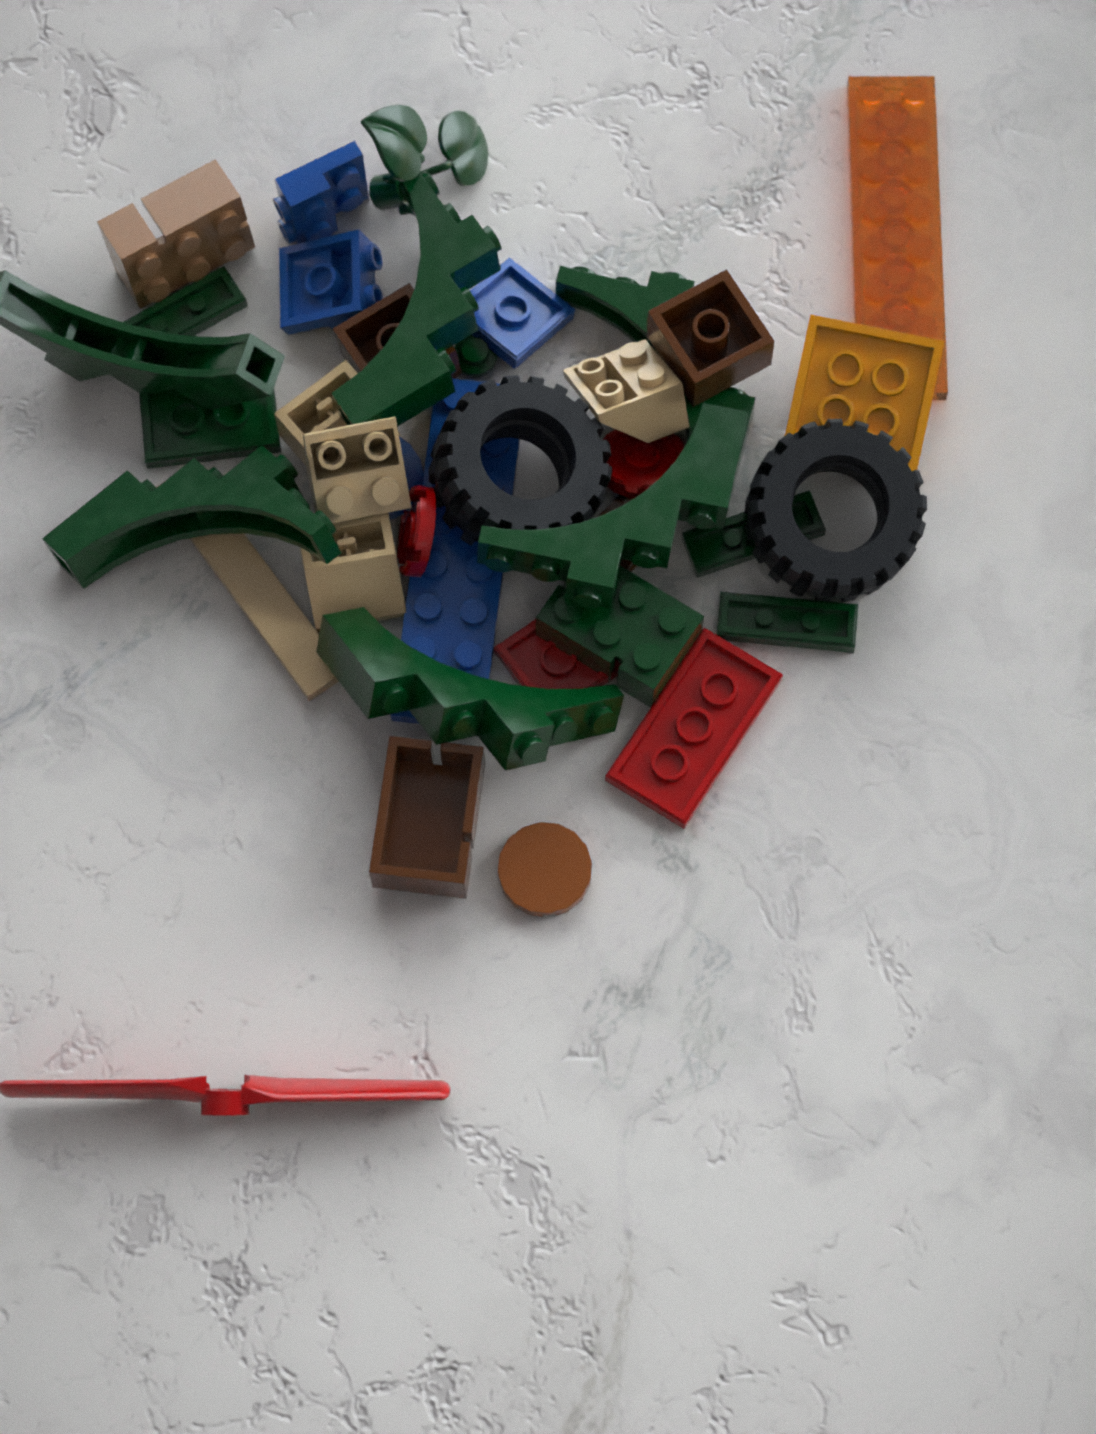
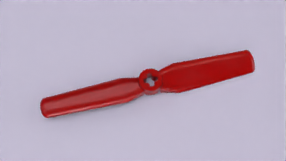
[0,1074,451,1116]

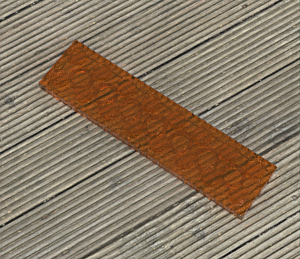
[847,76,948,400]

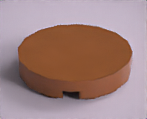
[498,822,592,917]

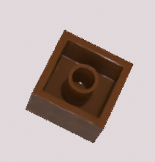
[647,269,775,407]
[333,283,462,379]

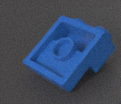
[273,141,369,244]
[279,229,383,335]

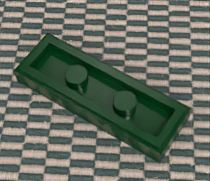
[123,266,248,336]
[681,490,826,578]
[716,591,859,653]

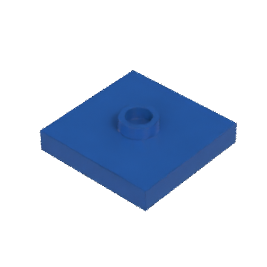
[470,257,575,369]

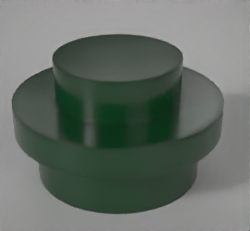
[454,335,498,378]

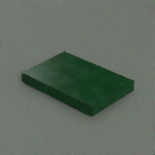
[139,386,282,469]

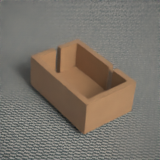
[97,159,255,309]

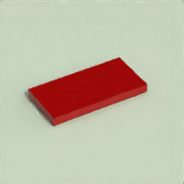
[605,627,783,829]

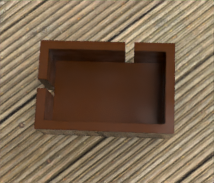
[369,736,485,899]

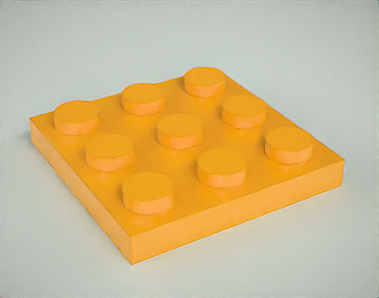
[785,314,945,471]

